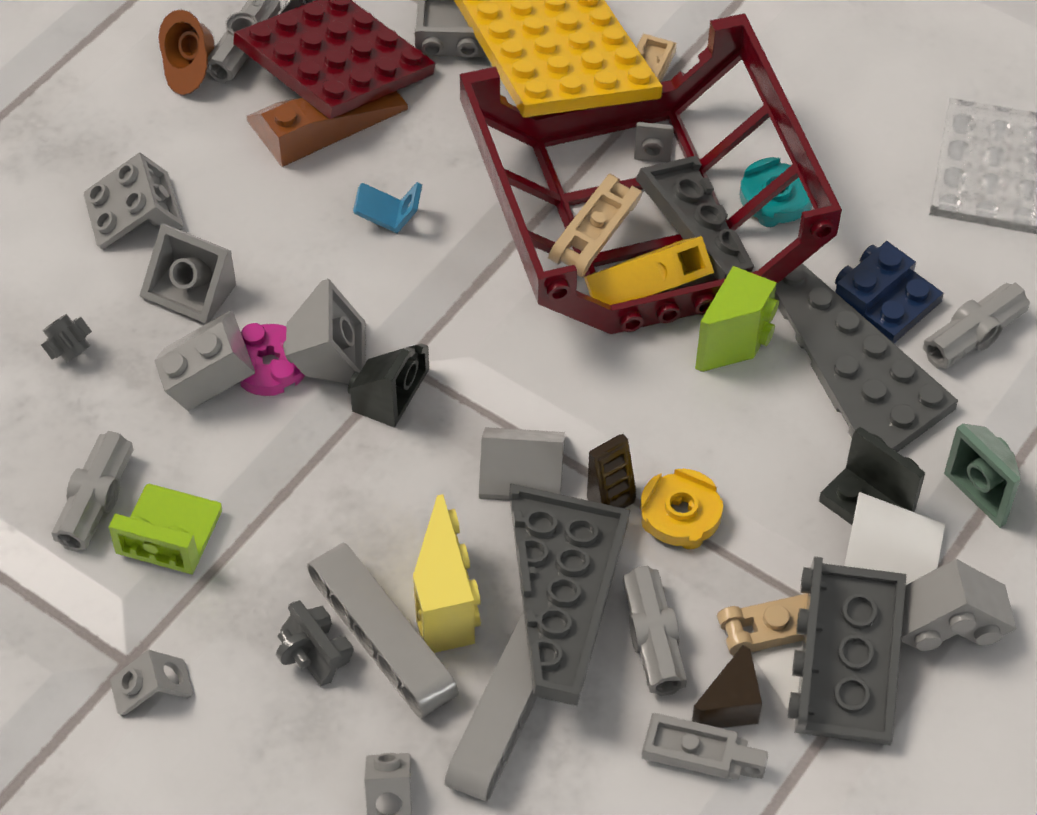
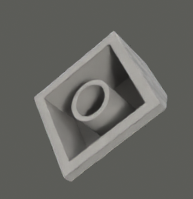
[155,310,255,411]

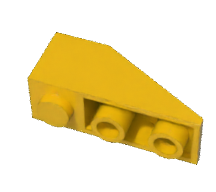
[584,236,714,305]

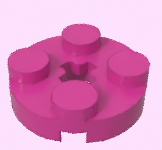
[240,323,305,396]

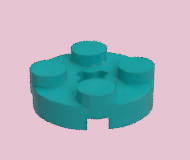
[739,157,812,227]

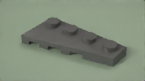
[636,155,754,280]

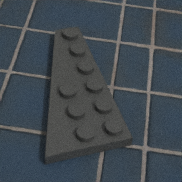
[774,263,958,452]
[509,483,630,706]

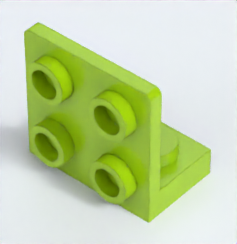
[109,484,222,575]

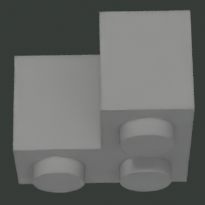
[901,559,1017,652]

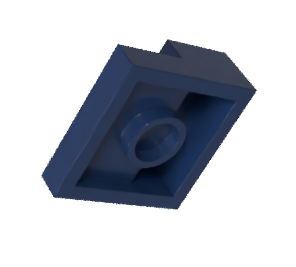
[835,241,944,343]

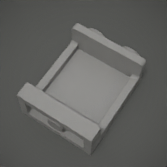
[415,0,486,58]

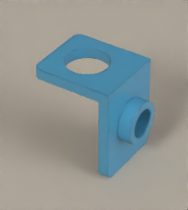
[353,182,422,233]

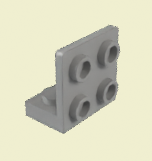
[84,152,184,249]

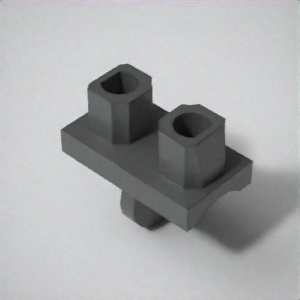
[276,600,354,686]

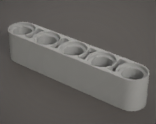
[307,543,459,718]
[445,610,537,801]

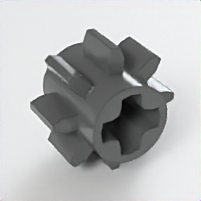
[41,314,92,363]

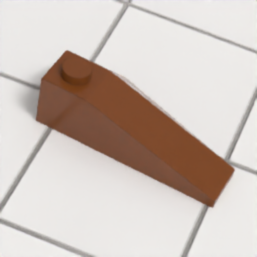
[246,91,408,167]

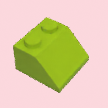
[695,266,779,372]

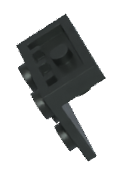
[819,427,925,525]

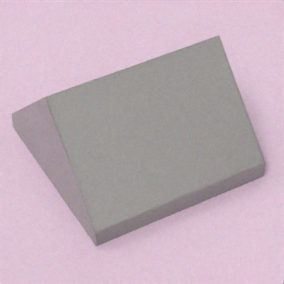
[139,224,236,324]
[479,427,565,500]

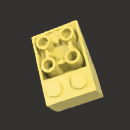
[413,494,481,653]

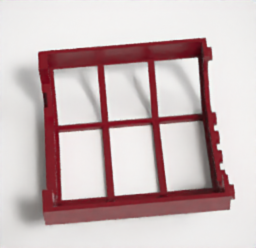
[459,13,842,335]

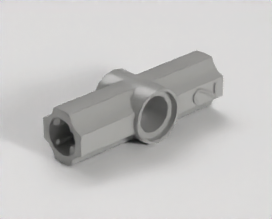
[206,0,281,83]
[923,283,1030,369]
[52,431,134,552]
[622,566,687,696]

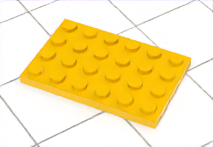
[454,0,663,118]

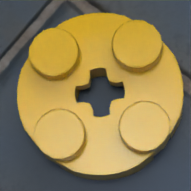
[640,468,723,550]

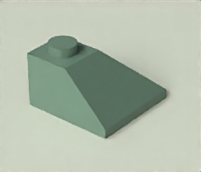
[944,423,1021,528]

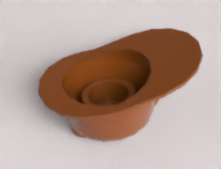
[158,9,215,95]

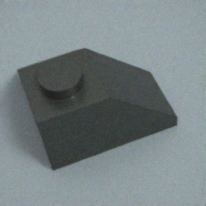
[348,343,429,428]

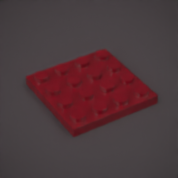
[233,0,436,119]

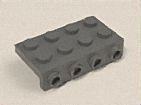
[788,556,907,745]

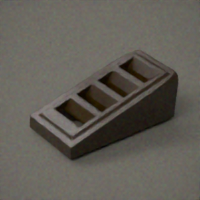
[587,434,636,508]

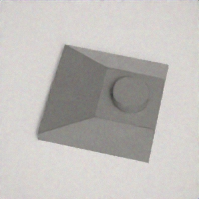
[283,279,366,384]

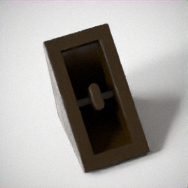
[692,645,762,728]

